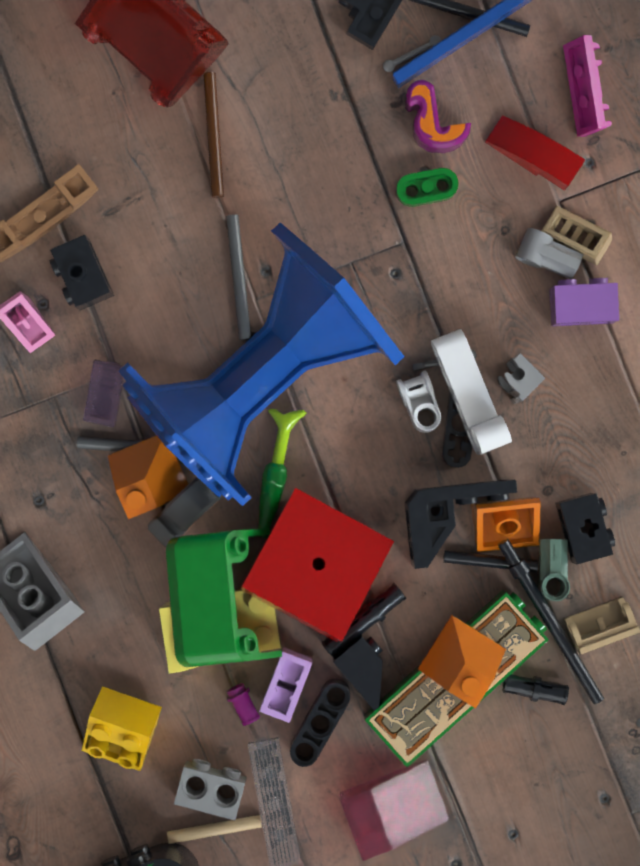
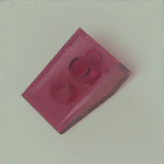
[340,760,450,861]

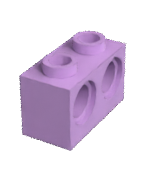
[259,647,313,723]

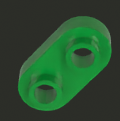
[396,168,459,207]

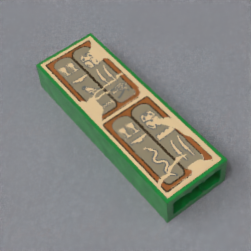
[364,590,549,767]

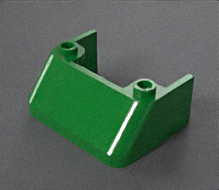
[166,529,282,667]

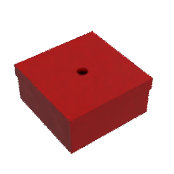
[241,488,394,642]

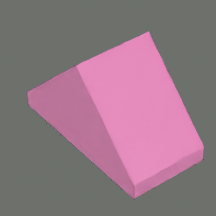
[0,291,55,353]

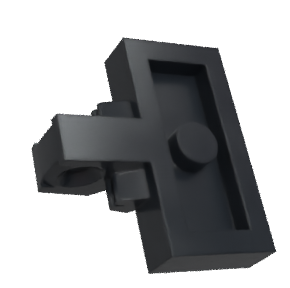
[338,0,403,50]

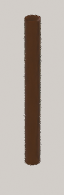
[203,72,224,198]

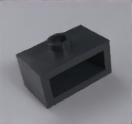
[49,235,115,311]

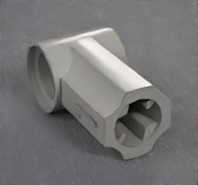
[515,228,583,279]

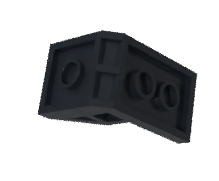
[404,479,518,569]

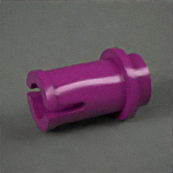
[226,683,260,726]

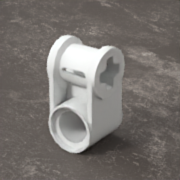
[396,370,441,433]

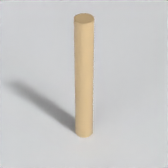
[167,815,262,844]

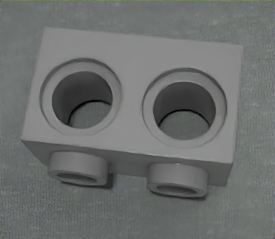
[174,759,247,821]

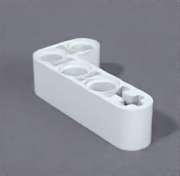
[431,329,512,455]

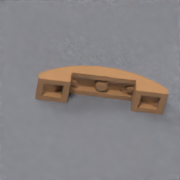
[0,164,98,263]

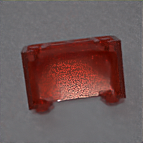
[75,0,229,108]

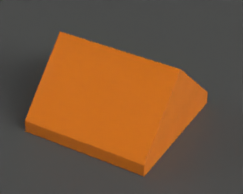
[471,497,541,552]

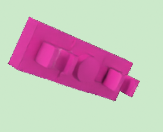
[563,35,612,137]

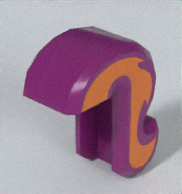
[405,80,471,153]

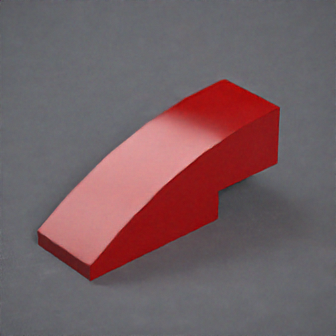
[485,115,585,191]

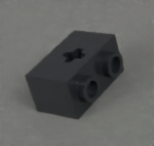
[555,493,615,565]

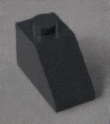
[333,635,383,711]

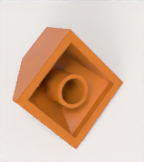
[108,435,189,520]
[418,614,506,709]

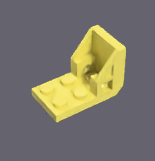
[159,590,281,674]

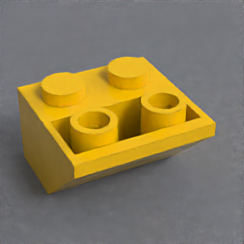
[81,686,162,771]

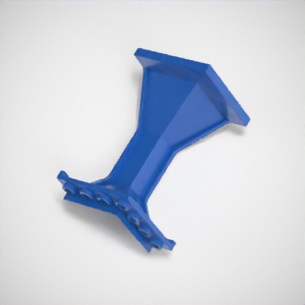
[118,222,405,506]

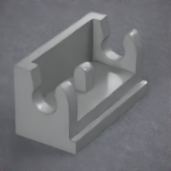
[497,353,545,404]

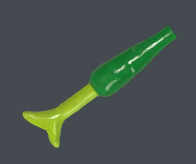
[258,409,307,539]

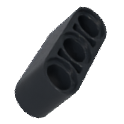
[290,678,350,767]

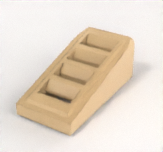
[541,206,612,266]

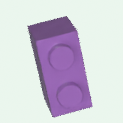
[549,278,619,326]

